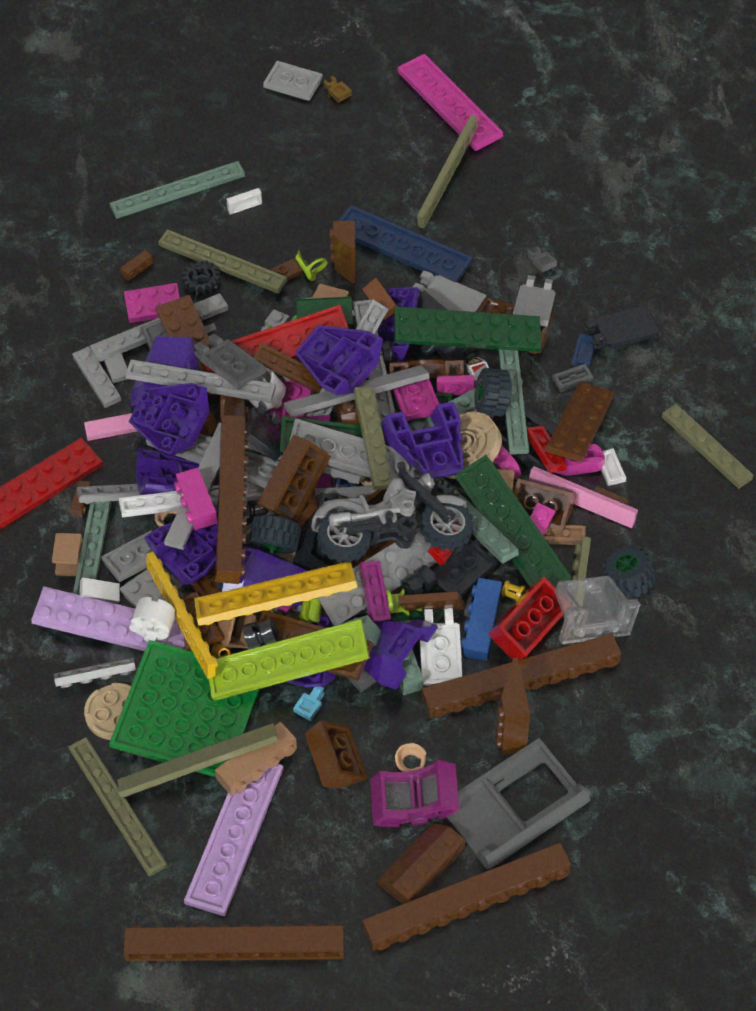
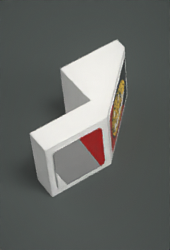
[464,357,489,385]

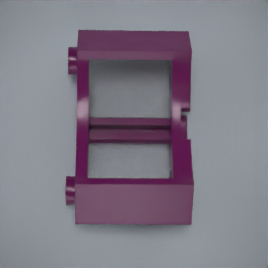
[370,760,459,827]

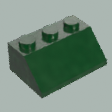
[297,296,353,329]

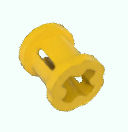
[501,580,526,602]

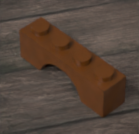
[389,358,464,378]

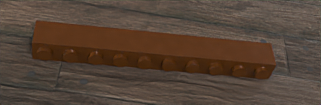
[215,415,248,584]
[422,633,621,719]
[363,843,571,951]
[124,924,344,961]

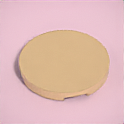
[84,683,131,740]

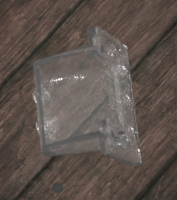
[555,576,641,644]

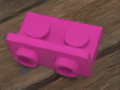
[436,375,474,395]

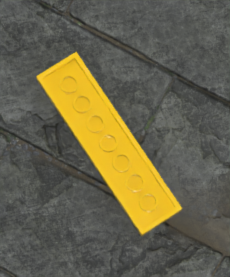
[194,562,357,626]

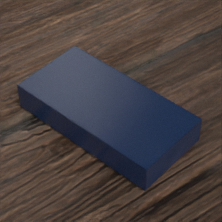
[571,333,594,368]

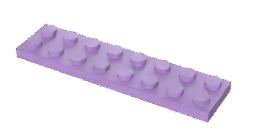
[32,587,186,651]
[184,764,283,917]

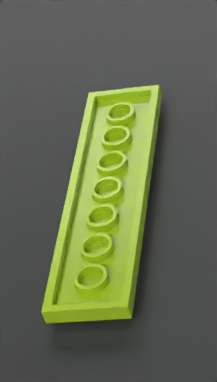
[209,619,370,701]

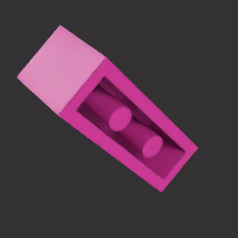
[174,468,217,530]

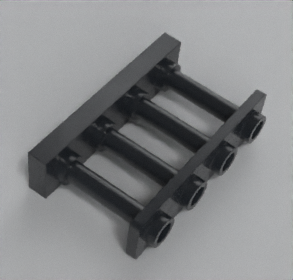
[498,407,555,471]

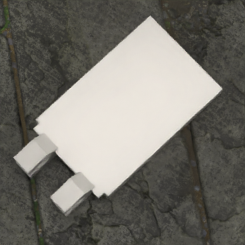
[420,608,462,686]

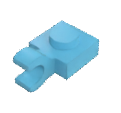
[293,687,325,721]

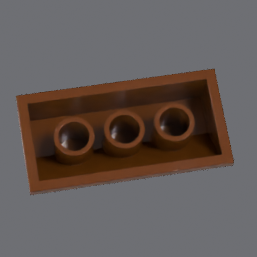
[257,435,331,523]
[376,823,465,904]

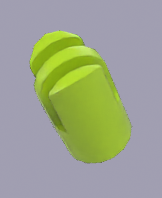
[300,598,322,623]

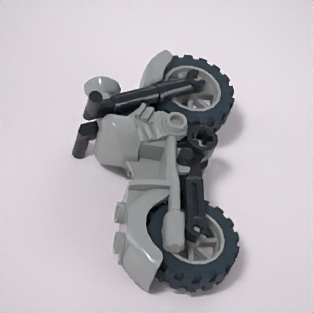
[311,461,474,563]

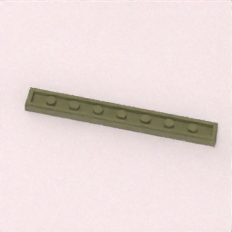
[417,115,478,228]
[158,229,287,294]
[117,723,278,798]
[68,737,167,877]

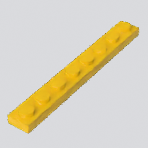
[146,552,218,679]

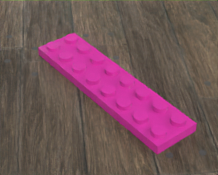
[398,54,503,151]

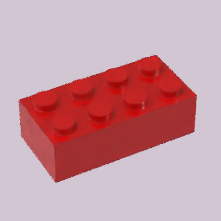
[488,577,571,660]

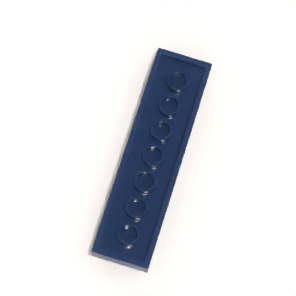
[339,205,473,283]

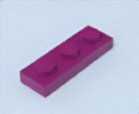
[359,560,391,622]

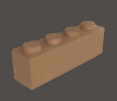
[215,722,297,796]

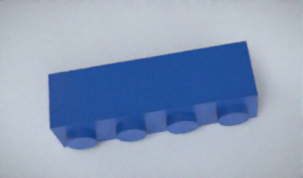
[461,578,502,661]

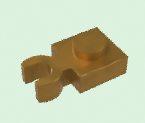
[324,76,352,103]

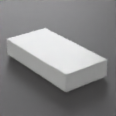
[227,188,262,214]
[601,448,626,486]
[80,577,120,604]

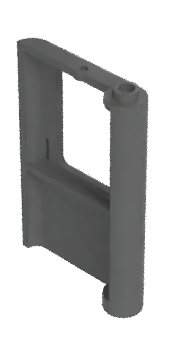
[446,738,591,870]

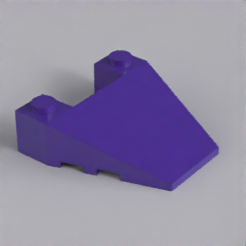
[381,402,464,479]

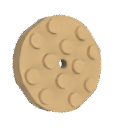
[446,412,502,479]

